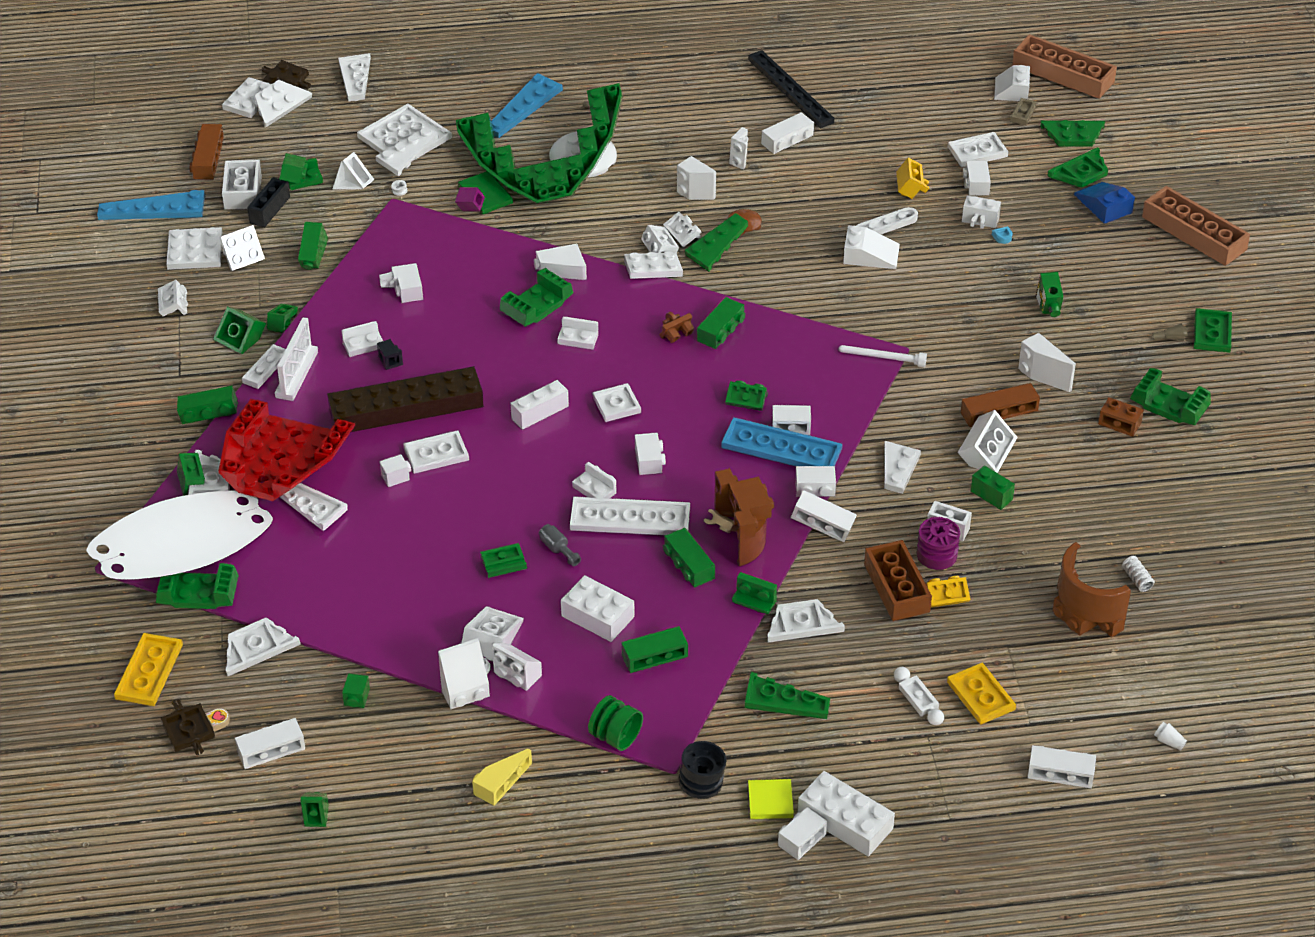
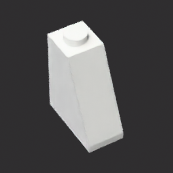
[534,244,587,280]

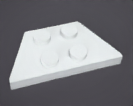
[254,80,312,128]
[188,450,230,495]
[767,599,845,643]
[226,618,300,676]

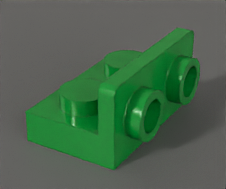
[288,158,323,191]
[725,381,768,411]
[732,572,777,614]

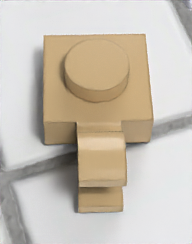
[704,509,739,533]

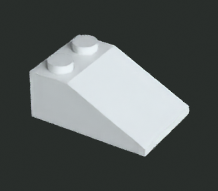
[843,225,900,269]
[1018,333,1076,392]
[462,606,523,661]
[438,638,490,709]

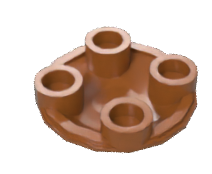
[728,209,762,235]

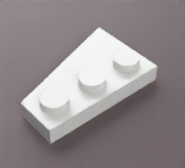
[884,441,921,494]

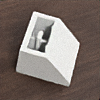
[492,643,542,691]

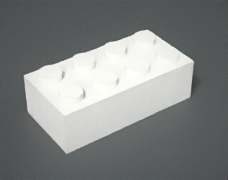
[798,771,895,857]

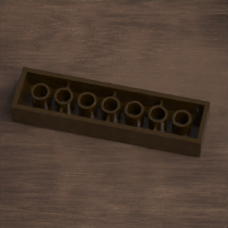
[327,366,484,432]

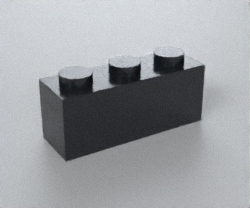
[247,177,290,228]

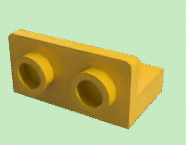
[926,576,971,608]

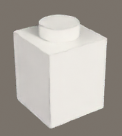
[380,454,411,487]

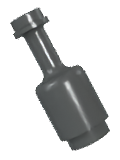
[539,524,581,566]

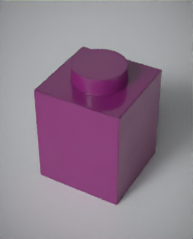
[455,187,485,211]

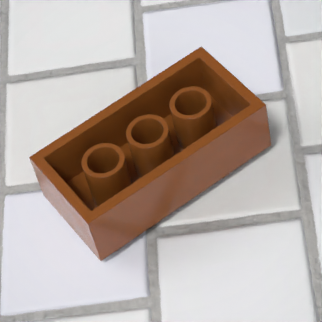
[864,540,932,621]

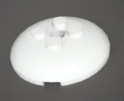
[549,132,617,178]

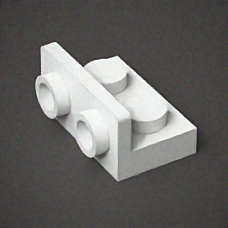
[729,127,748,170]
[663,212,702,248]
[641,225,679,253]
[158,280,188,316]
[558,317,598,350]
[342,321,383,357]
[572,462,616,499]

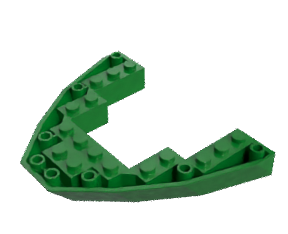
[456,83,623,204]

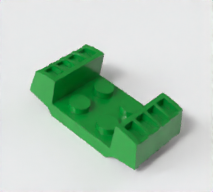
[500,268,573,327]
[1130,368,1211,425]
[156,563,239,609]

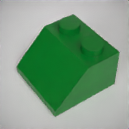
[213,306,266,354]

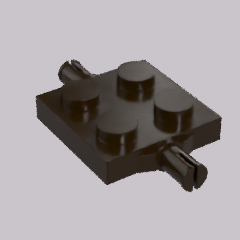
[262,60,311,90]
[160,699,215,755]

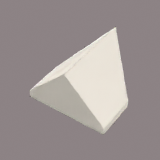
[333,152,374,189]

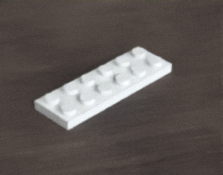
[570,497,690,535]

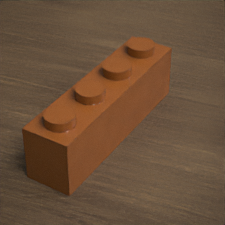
[189,124,224,180]
[961,383,1040,427]

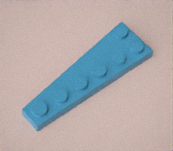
[491,73,563,138]
[97,190,205,220]

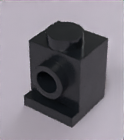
[377,339,403,370]

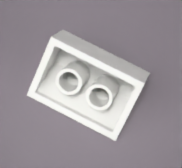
[958,410,1017,473]

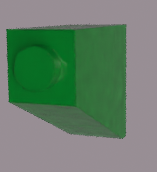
[298,221,328,270]

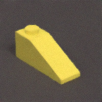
[472,749,532,806]

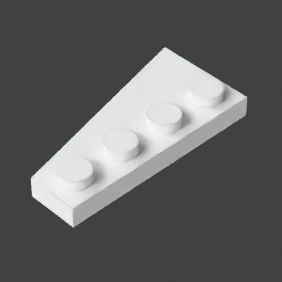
[338,53,371,101]
[376,126,438,176]
[280,483,348,531]

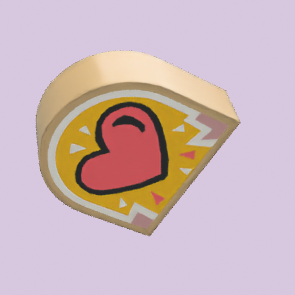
[205,708,230,732]

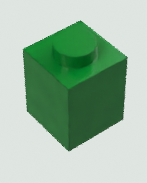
[342,673,370,708]

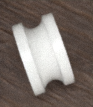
[391,180,408,196]

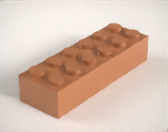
[1012,34,1117,99]
[1142,186,1250,266]

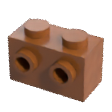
[1098,397,1144,437]

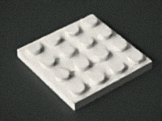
[357,104,452,162]

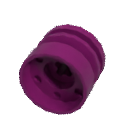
[916,517,960,570]

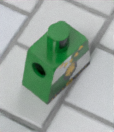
[1036,272,1063,317]

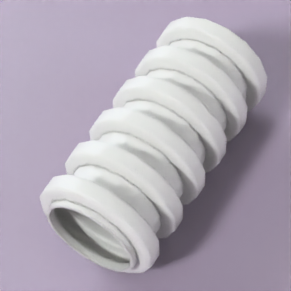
[1122,556,1155,592]

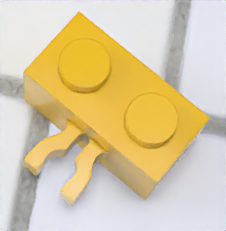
[896,157,930,199]

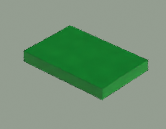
[458,171,513,214]
[1194,308,1232,353]

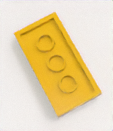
[114,633,183,706]

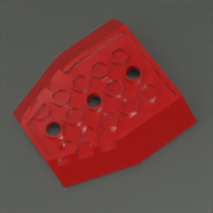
[218,399,355,501]

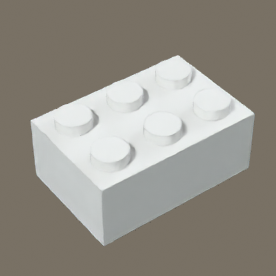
[222,160,262,210]
[561,575,634,642]

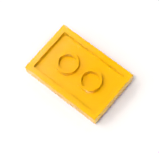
[947,662,1016,725]

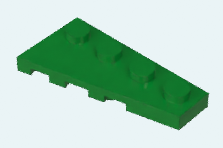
[685,213,748,272]
[744,672,830,719]

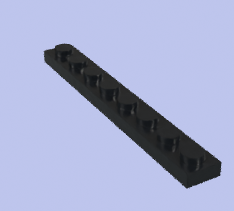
[748,50,835,129]

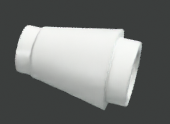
[1154,722,1187,751]

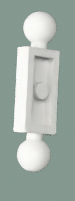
[894,667,944,725]

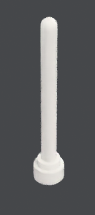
[839,345,927,368]

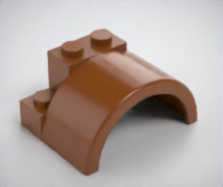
[714,468,774,566]
[1053,542,1131,638]

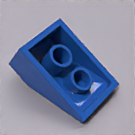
[1074,182,1135,224]

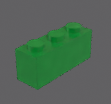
[697,297,745,349]
[177,385,238,425]
[663,528,715,588]
[621,626,688,673]

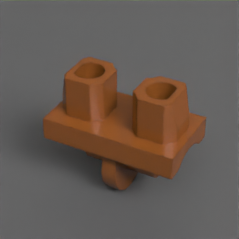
[659,312,694,343]

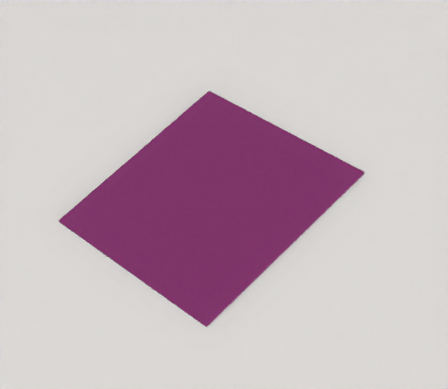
[95,199,909,774]

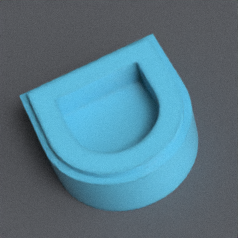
[992,226,1013,244]

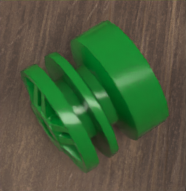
[588,695,643,751]

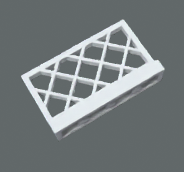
[275,317,318,401]

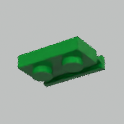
[480,543,527,578]

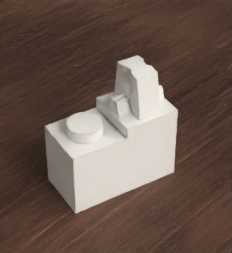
[379,263,423,303]

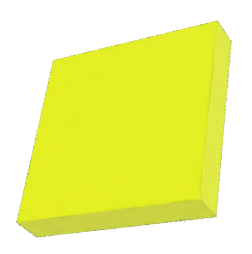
[748,779,794,819]

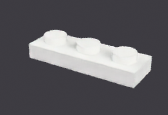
[242,344,286,389]

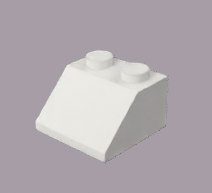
[994,65,1030,101]
[677,156,716,200]

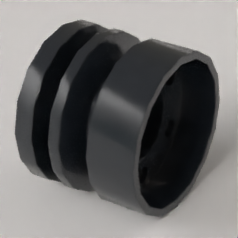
[678,741,727,799]

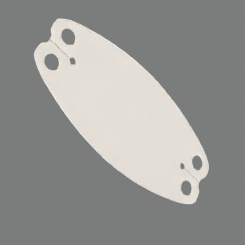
[86,491,273,579]

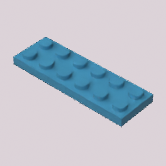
[721,417,842,466]

